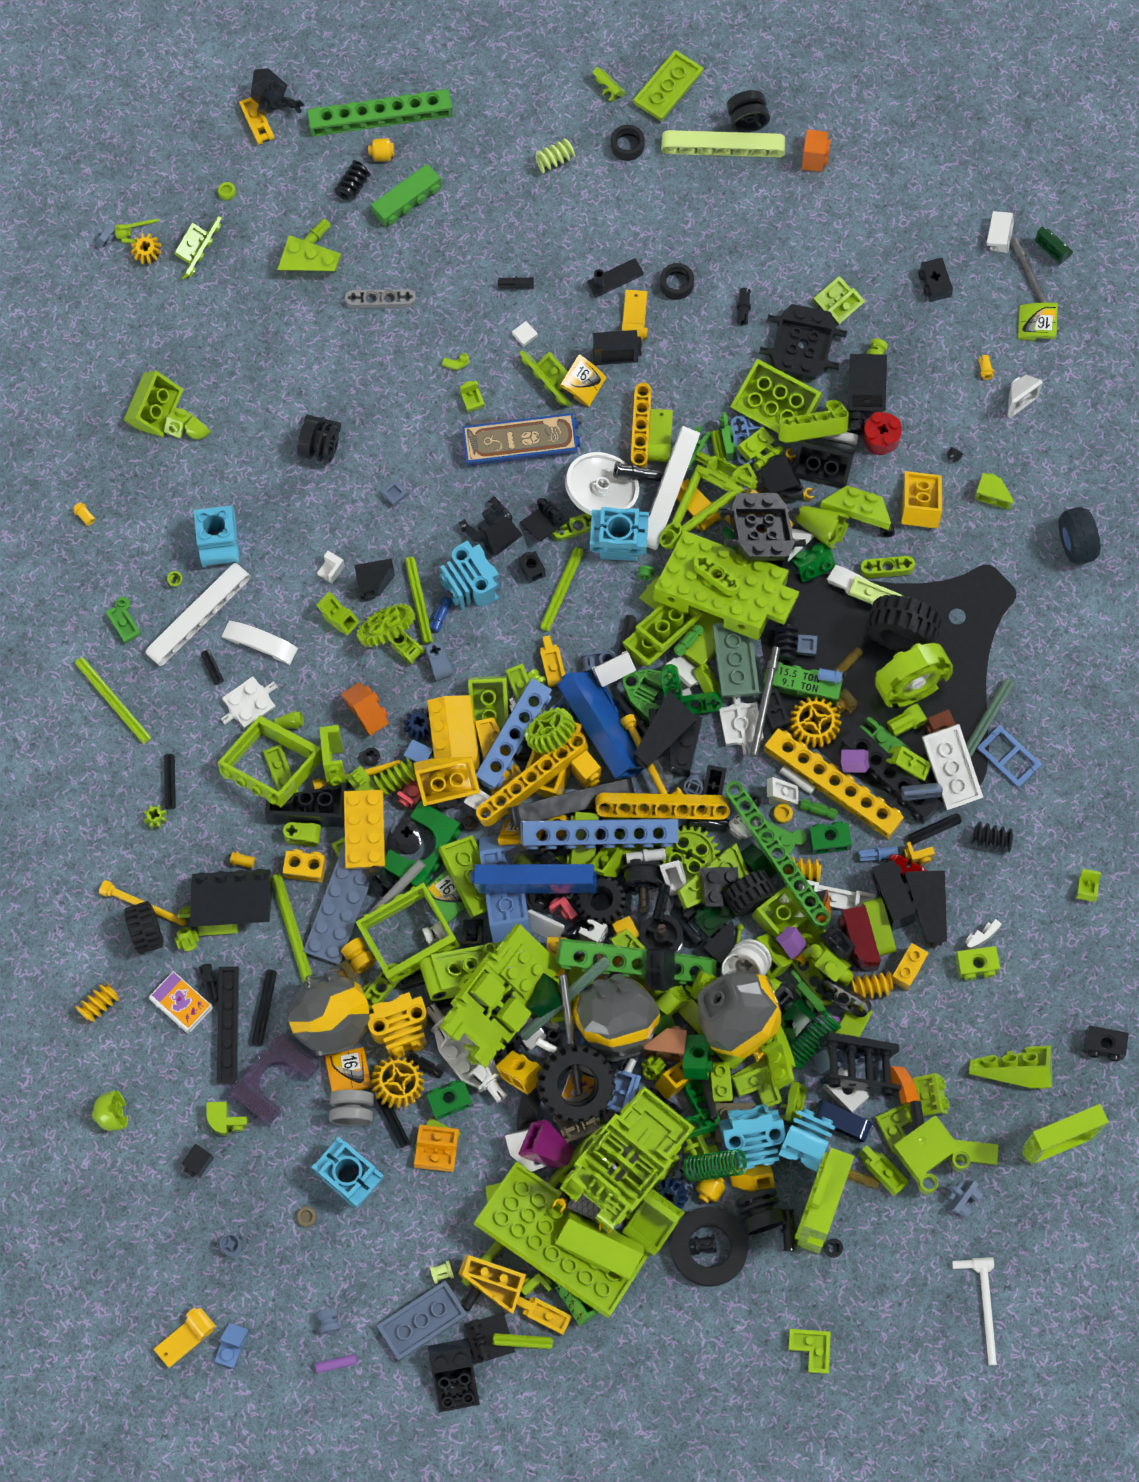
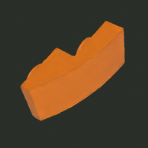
[890,1066,919,1105]

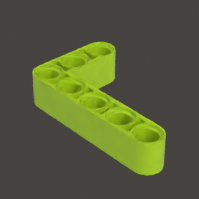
[656,985,747,1069]

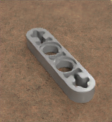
[345,289,416,309]

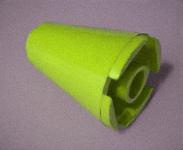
[795,505,849,549]

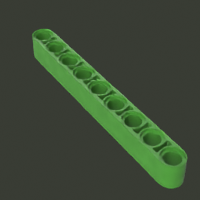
[726,781,830,930]

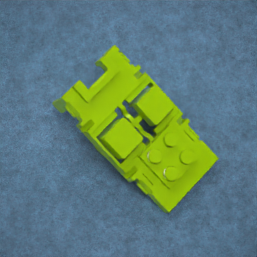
[439,924,561,1068]
[560,1086,695,1231]

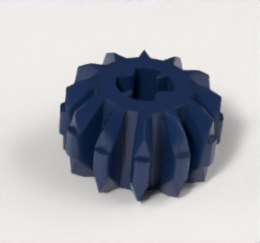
[404,708,431,741]
[655,1177,689,1209]

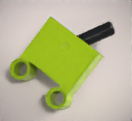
[892,1100,971,1195]

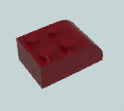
[837,905,881,972]

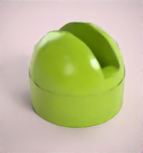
[167,571,182,587]

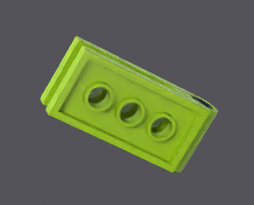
[419,942,507,1001]

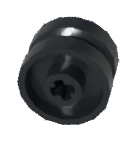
[727,90,770,133]

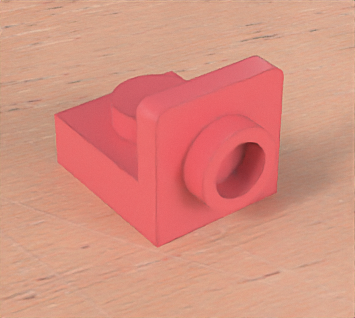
[397,780,422,809]
[548,896,578,923]

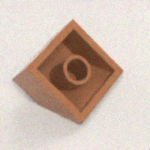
[644,1026,687,1062]

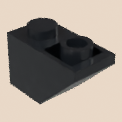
[703,921,734,968]

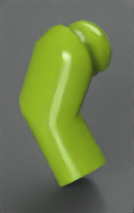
[442,353,469,370]

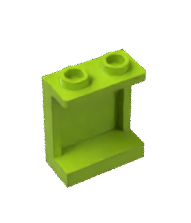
[319,725,347,786]
[622,1189,685,1256]

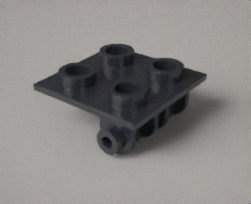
[520,498,570,542]
[464,1312,515,1364]

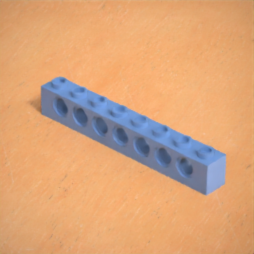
[520,819,678,849]

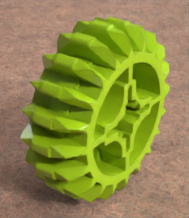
[524,707,576,754]

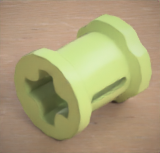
[429,1260,454,1284]

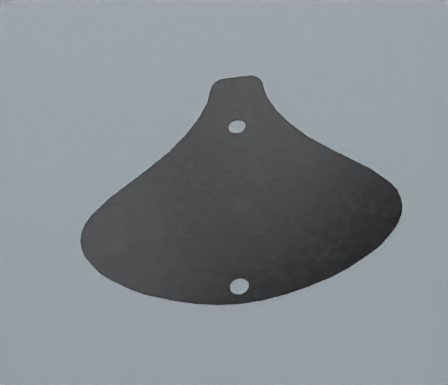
[760,565,1017,803]

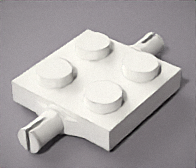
[220,677,278,729]
[719,697,764,756]

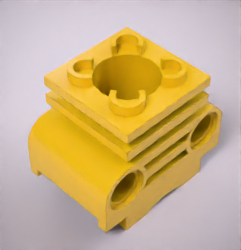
[368,992,429,1058]

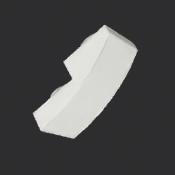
[827,565,870,594]
[965,919,1002,950]

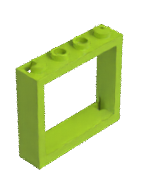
[218,715,323,807]
[356,883,460,985]
[1022,1104,1109,1165]

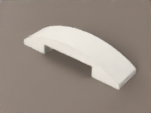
[221,621,298,665]
[798,880,876,910]

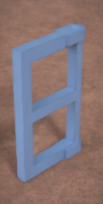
[977,725,1042,788]

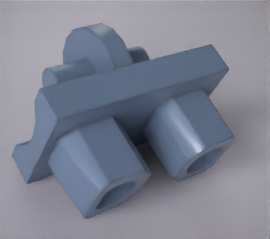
[946,1180,983,1217]

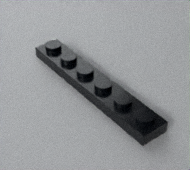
[217,966,239,1085]

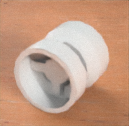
[422,922,446,946]

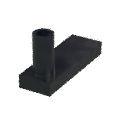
[587,258,644,298]

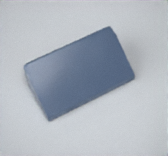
[901,783,943,801]

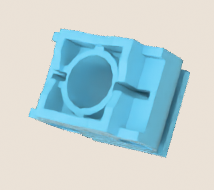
[194,505,240,568]
[590,507,649,561]
[439,540,500,610]
[719,1104,785,1169]
[779,1108,836,1171]
[311,1137,385,1209]

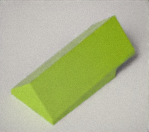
[622,604,703,667]
[554,1210,645,1281]

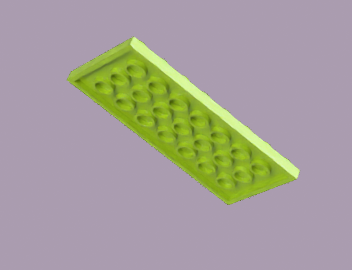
[473,1161,650,1318]

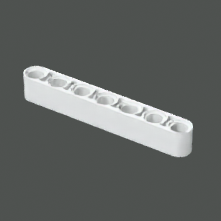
[647,426,700,550]
[146,563,251,666]

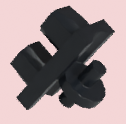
[819,924,856,960]

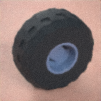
[1058,507,1101,565]

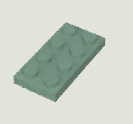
[712,623,760,698]

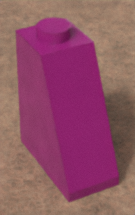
[518,1120,574,1168]

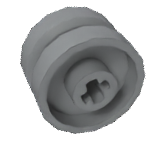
[329,1090,374,1126]

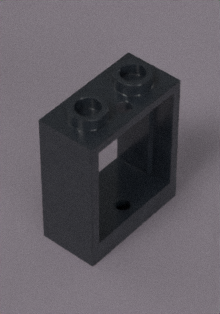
[593,330,642,365]

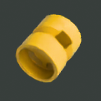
[341,937,377,974]

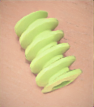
[535,138,575,174]

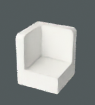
[317,551,345,584]

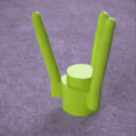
[115,219,159,243]

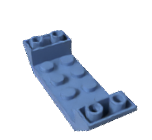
[479,835,532,943]

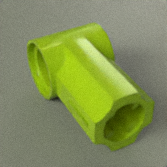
[887,704,927,737]

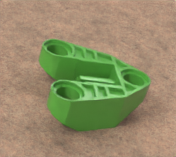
[622,669,682,724]

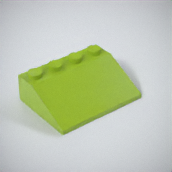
[730,359,823,442]

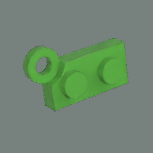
[790,970,826,1015]

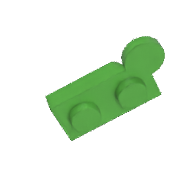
[719,412,736,461]
[106,597,142,644]
[761,820,807,855]

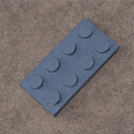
[377,1281,468,1361]

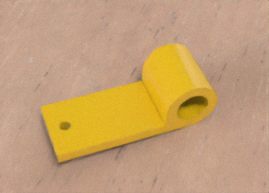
[622,290,648,342]
[676,479,721,532]
[153,1307,217,1368]

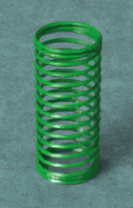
[790,1010,841,1070]
[683,1149,747,1182]

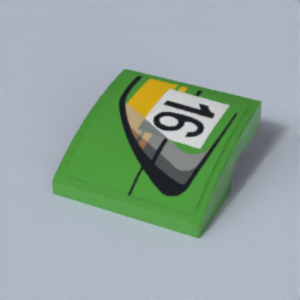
[424,870,466,924]

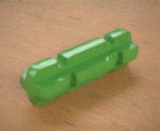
[674,624,704,656]
[800,798,838,820]

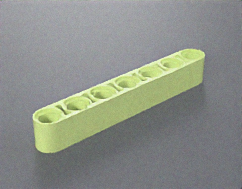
[661,130,785,157]

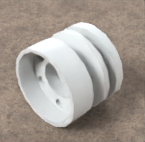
[722,939,772,976]

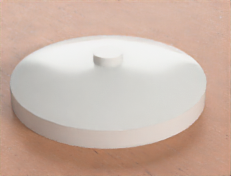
[565,452,639,516]

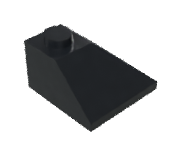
[354,558,395,600]

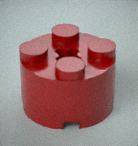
[863,412,902,455]

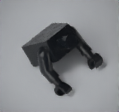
[251,68,305,115]
[459,496,523,556]

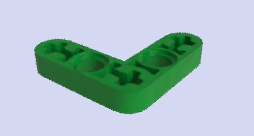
[661,664,722,714]
[684,1080,720,1140]

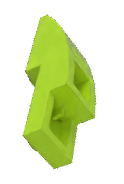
[761,1025,796,1090]

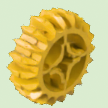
[789,696,841,748]
[370,1055,424,1109]

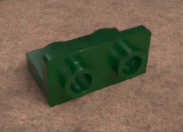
[1035,226,1073,265]
[693,893,736,938]

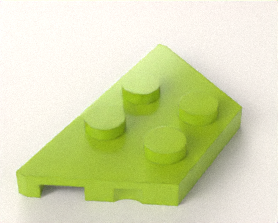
[820,486,891,530]

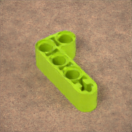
[778,400,849,442]

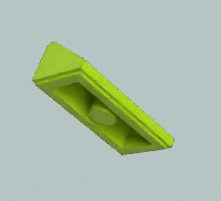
[835,1001,873,1037]

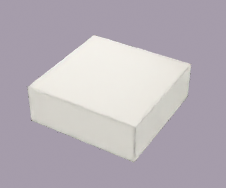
[512,321,538,347]

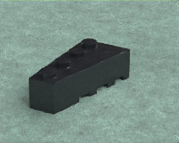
[265,782,347,827]

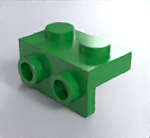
[791,543,835,582]

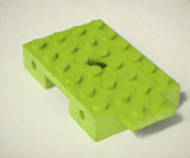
[653,531,799,641]
[795,1148,854,1254]

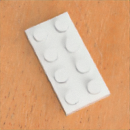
[922,724,983,810]

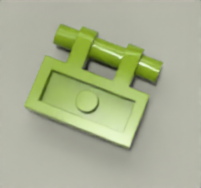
[736,427,783,470]

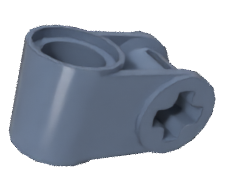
[427,642,454,681]
[580,650,616,675]

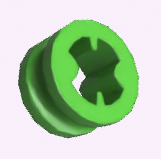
[637,565,655,581]

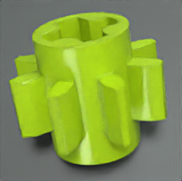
[143,805,167,829]
[174,927,200,952]
[641,1055,666,1082]

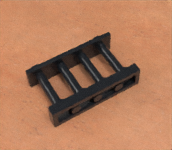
[819,1032,901,1097]

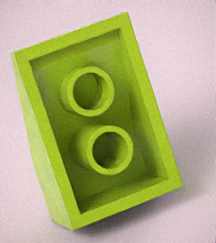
[468,675,509,736]

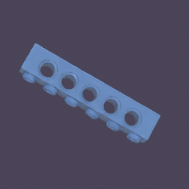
[476,678,552,790]

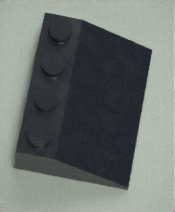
[190,869,273,927]

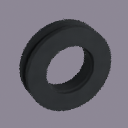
[671,1207,748,1287]

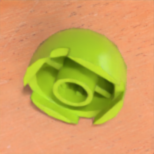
[92,1090,128,1131]

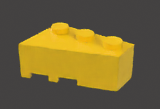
[458,1254,526,1314]

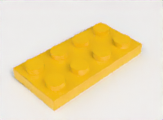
[344,790,385,869]

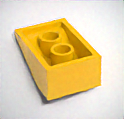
[901,471,942,528]
[414,756,480,806]

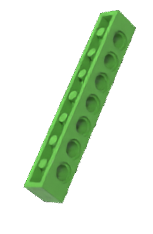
[308,89,453,137]
[556,938,717,984]

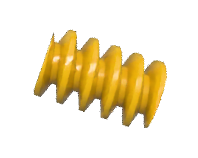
[780,857,821,883]
[850,971,893,999]
[75,981,120,1023]

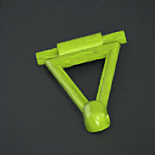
[659,452,758,549]

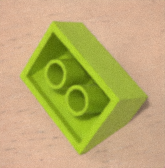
[124,370,184,437]

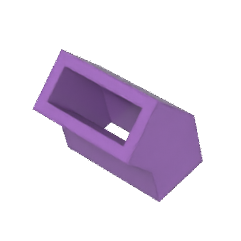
[841,750,870,772]
[776,927,807,960]

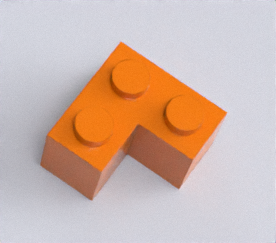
[802,129,831,172]
[341,682,389,736]

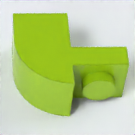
[316,592,360,636]
[206,1102,249,1137]

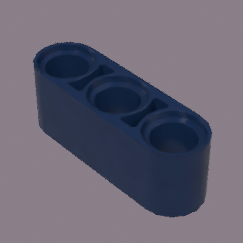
[813,1100,873,1142]

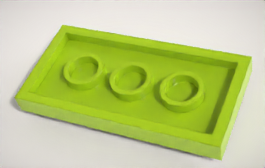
[633,50,704,122]
[437,835,488,918]

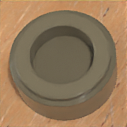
[296,1206,317,1227]

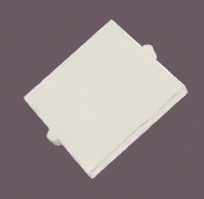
[666,656,699,688]

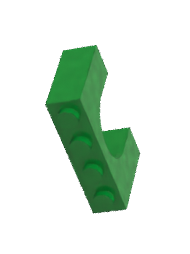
[384,801,462,888]

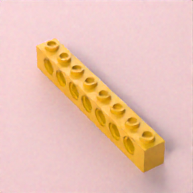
[764,728,904,840]

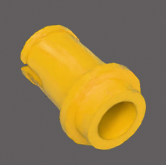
[978,355,995,380]
[73,502,96,526]
[230,851,255,869]

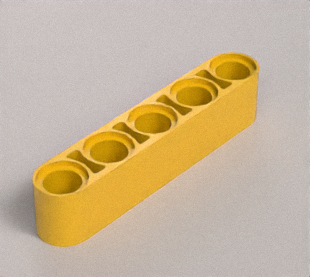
[631,382,651,468]

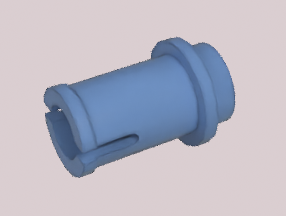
[818,668,843,685]

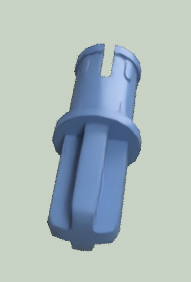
[858,846,898,862]

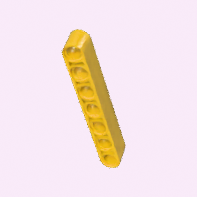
[476,732,588,826]
[595,793,730,820]

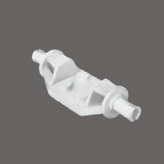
[426,1003,507,1103]

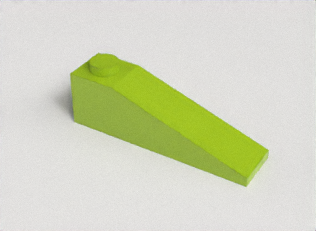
[969,1045,1053,1089]

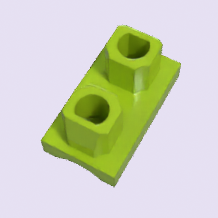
[683,1125,719,1165]

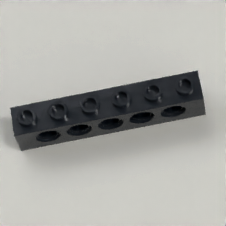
[840,724,942,824]

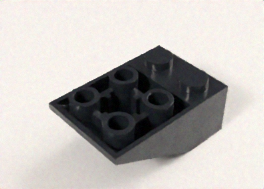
[848,354,887,411]
[428,1338,480,1413]

